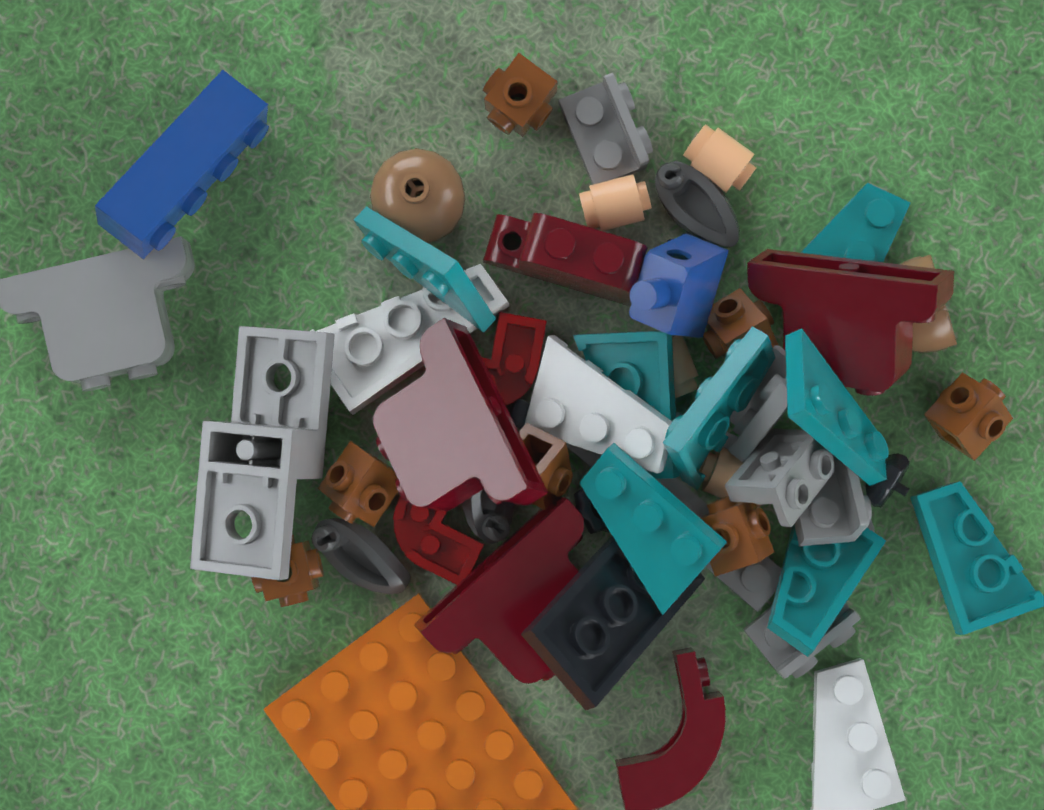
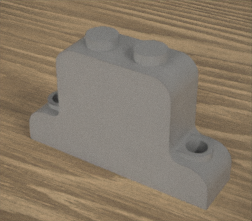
[0,236,195,391]

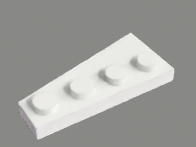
[310,264,510,415]

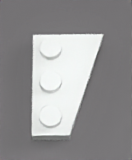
[525,335,672,473]
[810,658,906,810]

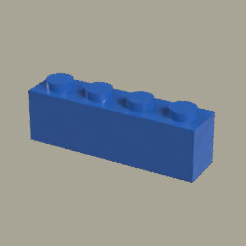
[95,70,269,260]

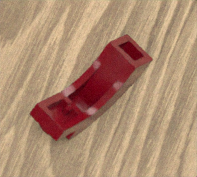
[615,647,726,810]

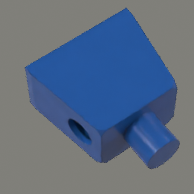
[629,234,729,338]

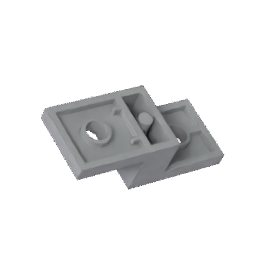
[190,326,335,580]

